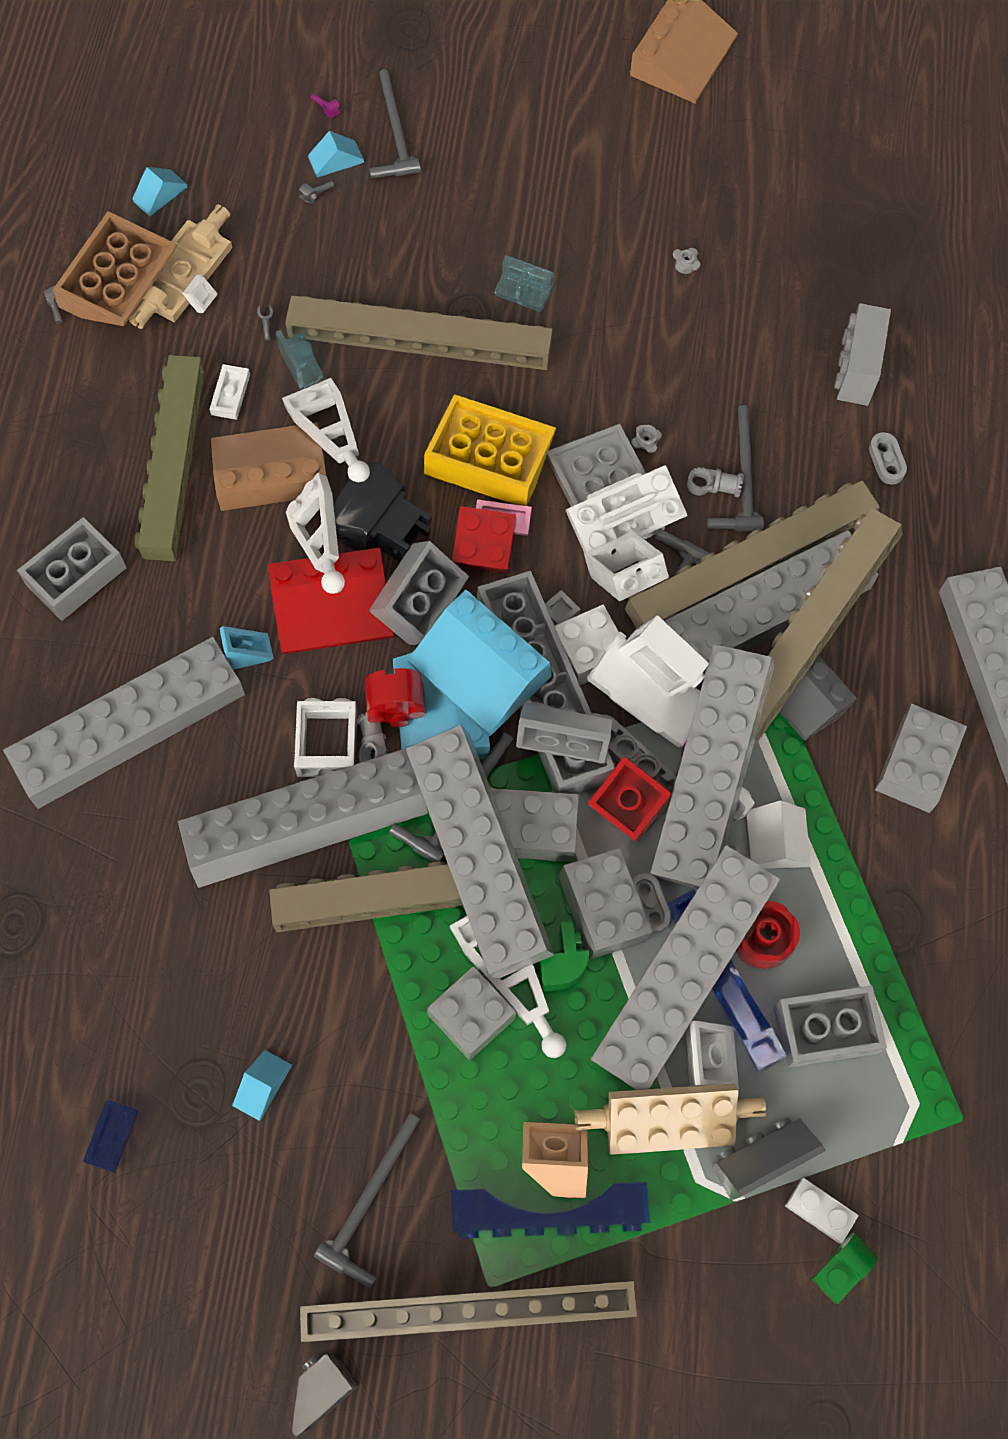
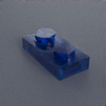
[83,1100,139,1173]

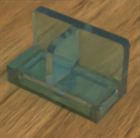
[494,255,554,312]
[276,330,324,389]

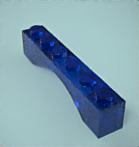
[667,889,787,1073]
[451,1182,650,1239]

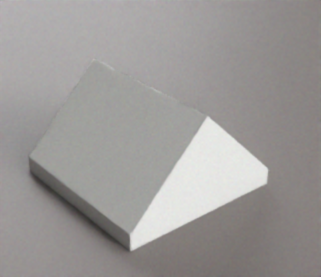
[746,800,811,869]
[685,1021,739,1089]

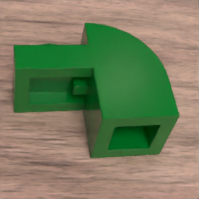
[539,921,589,992]
[811,1232,879,1304]

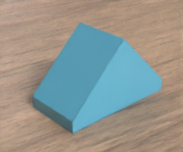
[308,131,364,178]
[132,167,188,216]
[220,626,274,670]
[232,1050,292,1121]

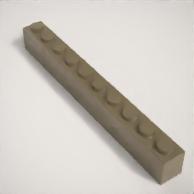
[285,295,552,370]
[625,480,880,629]
[752,507,903,750]
[300,1281,637,1342]

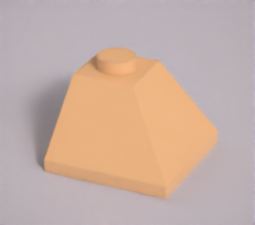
[522,1122,588,1198]

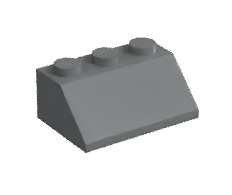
[516,702,613,764]

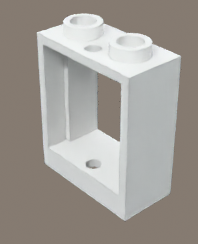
[584,531,669,601]
[619,615,709,697]
[294,698,358,777]

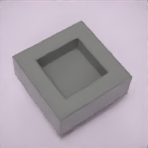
[545,590,581,626]

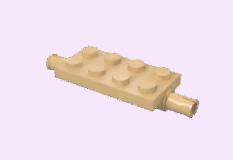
[129,204,232,329]
[575,1083,766,1155]

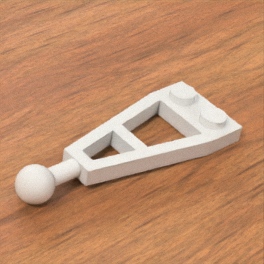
[282,378,370,482]
[286,473,345,594]
[450,916,566,1058]

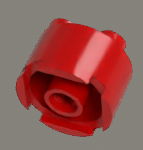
[365,668,426,727]
[736,901,800,969]

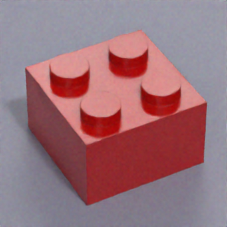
[452,506,517,574]
[587,757,672,842]

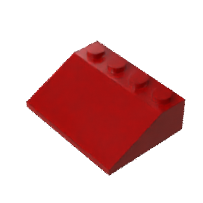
[268,548,394,654]

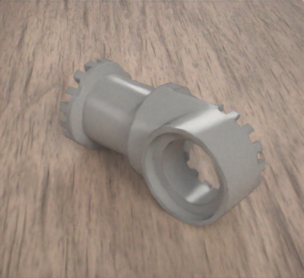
[686,467,744,498]
[356,712,388,763]

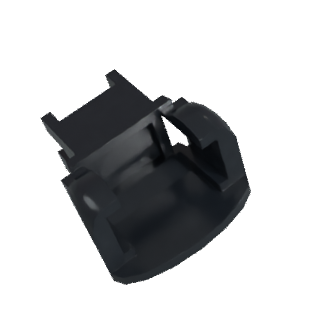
[334,462,432,562]

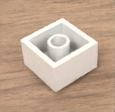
[555,604,619,686]

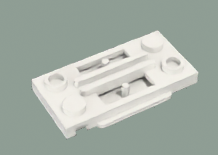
[565,465,688,554]
[587,632,700,748]

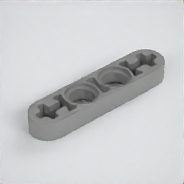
[603,715,677,792]

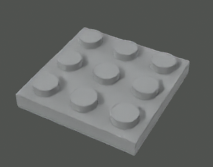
[546,424,646,507]

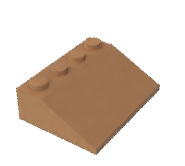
[630,0,738,104]
[53,211,177,326]
[211,422,327,511]

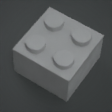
[427,966,516,1061]

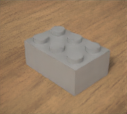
[834,303,891,406]
[17,517,126,621]
[369,541,469,645]
[875,704,967,813]
[491,788,578,862]
[558,848,653,960]
[774,985,887,1068]

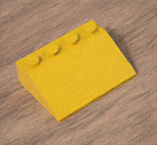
[424,394,556,506]

